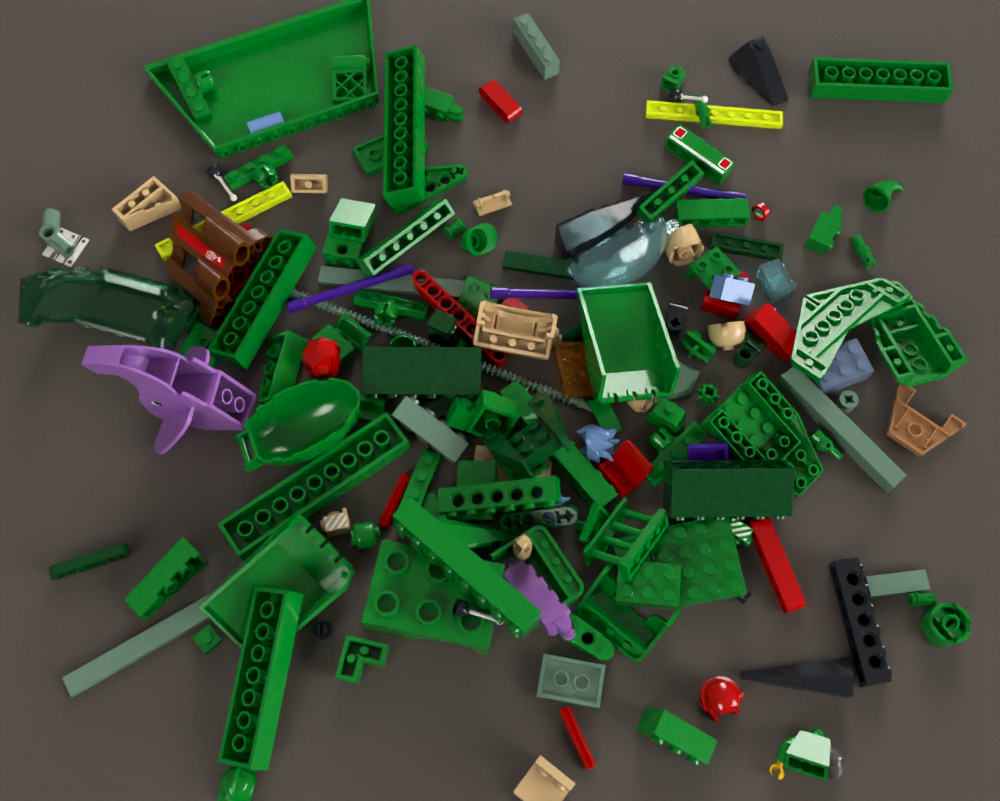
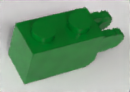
[425,86,464,123]
[804,205,843,256]

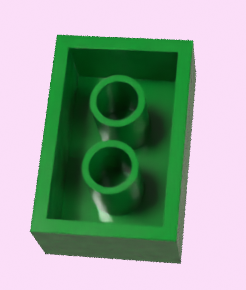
[615,562,681,610]

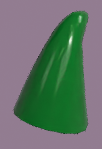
[863,180,903,213]

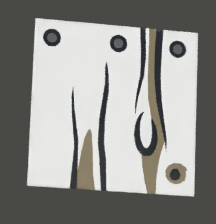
[42,228,89,267]

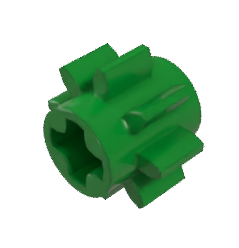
[696,383,720,407]

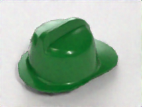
[459,223,498,256]
[217,765,256,801]

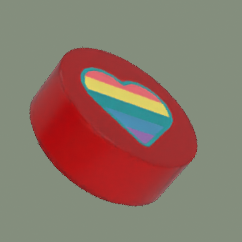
[752,202,770,221]

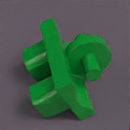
[680,330,717,365]

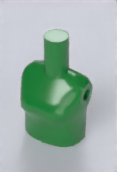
[809,429,843,461]

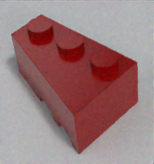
[741,302,796,361]

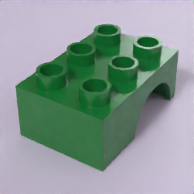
[361,540,505,656]

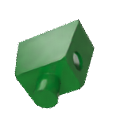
[644,397,686,437]

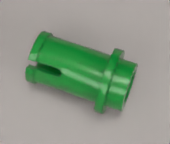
[907,591,937,608]

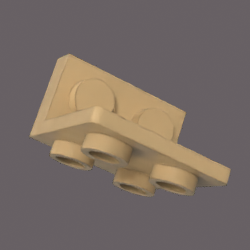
[514,755,576,801]

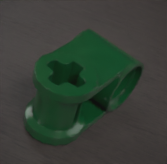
[733,332,766,369]

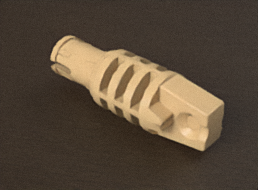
[513,534,532,562]

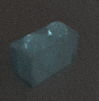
[755,258,796,304]

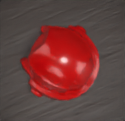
[699,677,744,723]

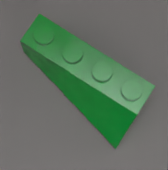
[258,330,307,405]

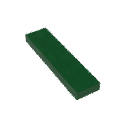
[709,231,784,262]
[502,250,577,280]

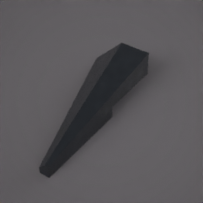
[740,657,854,698]

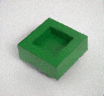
[192,624,223,655]

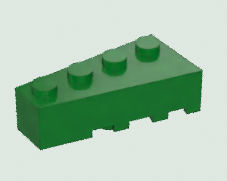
[124,537,209,621]

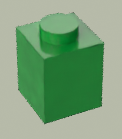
[446,396,475,431]

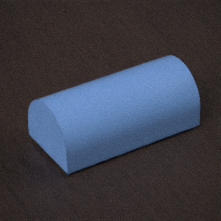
[246,111,284,134]

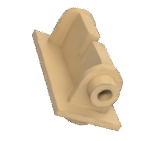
[473,189,512,216]

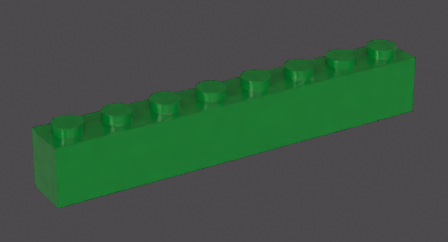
[498,380,618,509]

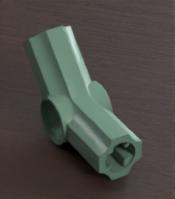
[39,208,76,258]

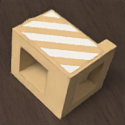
[320,508,352,537]

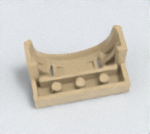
[473,301,558,361]

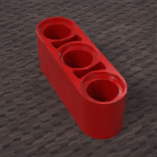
[478,79,522,124]

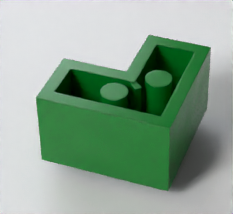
[335,635,390,685]

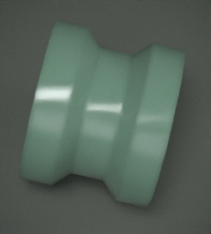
[835,390,859,413]

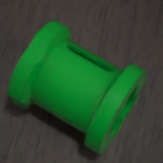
[443,217,467,241]

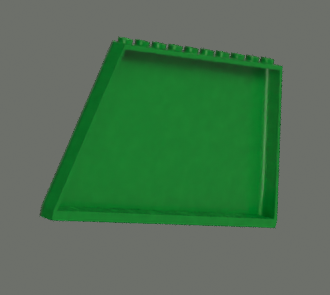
[144,0,379,158]

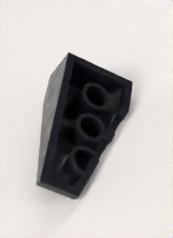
[729,37,788,106]

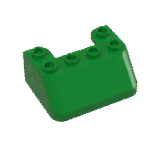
[490,525,584,630]

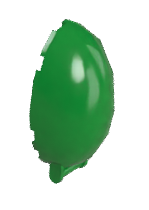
[235,378,360,471]

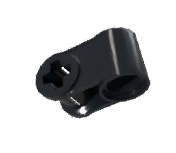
[666,301,688,339]

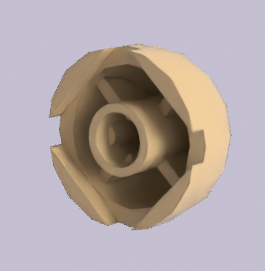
[708,321,746,351]

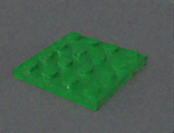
[652,517,747,610]

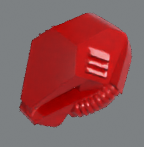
[301,337,341,378]

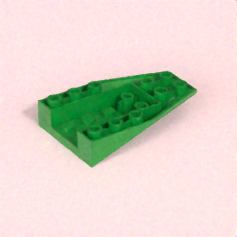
[700,371,824,497]

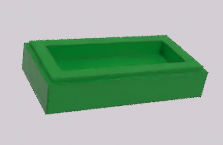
[334,313,373,351]

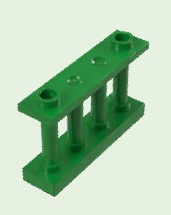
[583,497,669,581]

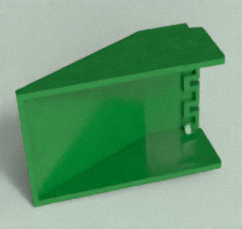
[577,282,680,404]
[198,513,355,649]

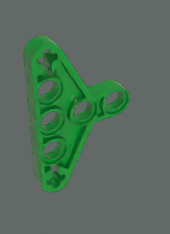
[392,164,468,215]

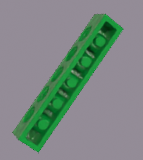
[438,476,561,518]

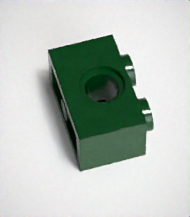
[427,309,459,347]

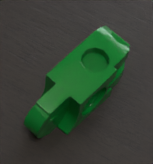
[558,614,614,662]

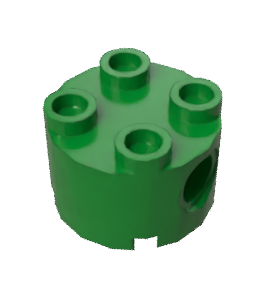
[919,602,972,648]

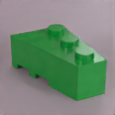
[636,707,718,766]

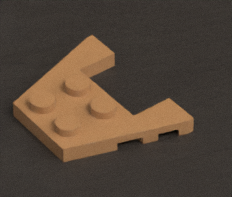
[886,383,967,458]

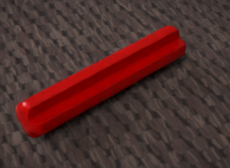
[378,473,411,529]
[559,706,595,770]

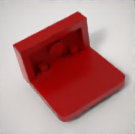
[596,440,653,499]

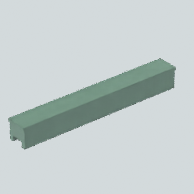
[776,366,907,494]

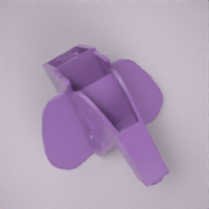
[81,345,257,455]

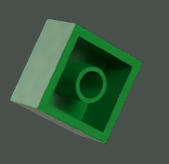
[466,389,519,438]

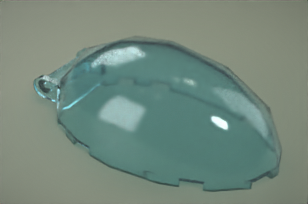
[567,217,679,288]

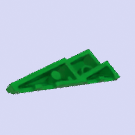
[434,517,522,548]

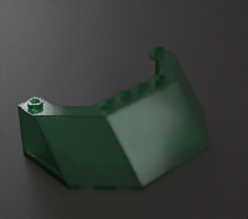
[18,266,193,352]

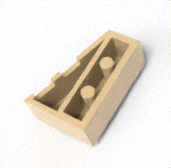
[112,176,181,231]

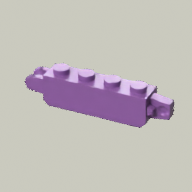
[502,557,575,641]

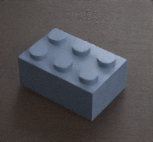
[806,338,874,394]

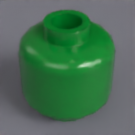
[350,521,381,549]

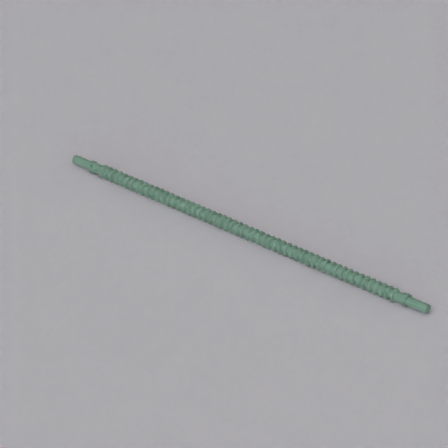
[289,288,592,412]

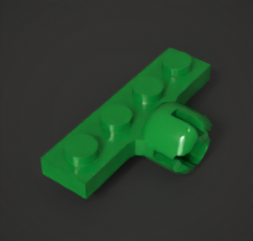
[166,55,216,122]
[223,145,294,190]
[353,289,430,326]
[646,421,708,487]

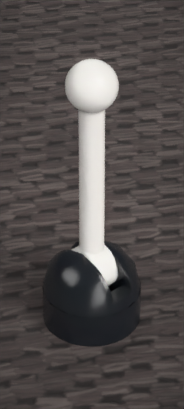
[669,89,708,103]
[207,164,237,201]
[452,598,503,625]

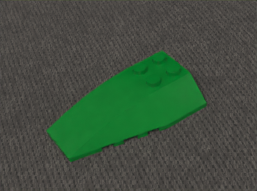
[871,280,968,387]

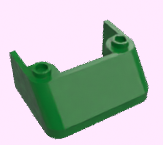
[576,563,681,662]

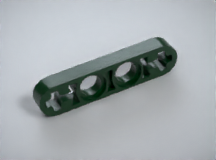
[500,504,579,531]
[48,544,130,580]

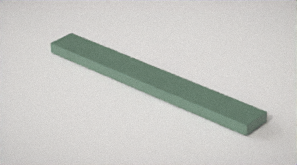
[318,266,465,300]
[62,593,211,697]

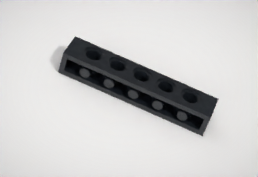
[828,557,892,688]

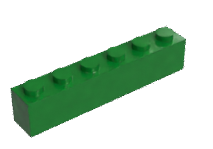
[356,199,455,276]

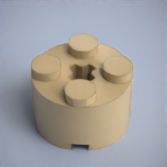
[662,224,704,266]

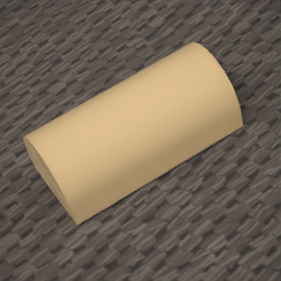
[290,174,328,193]

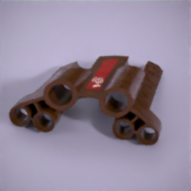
[167,190,273,329]

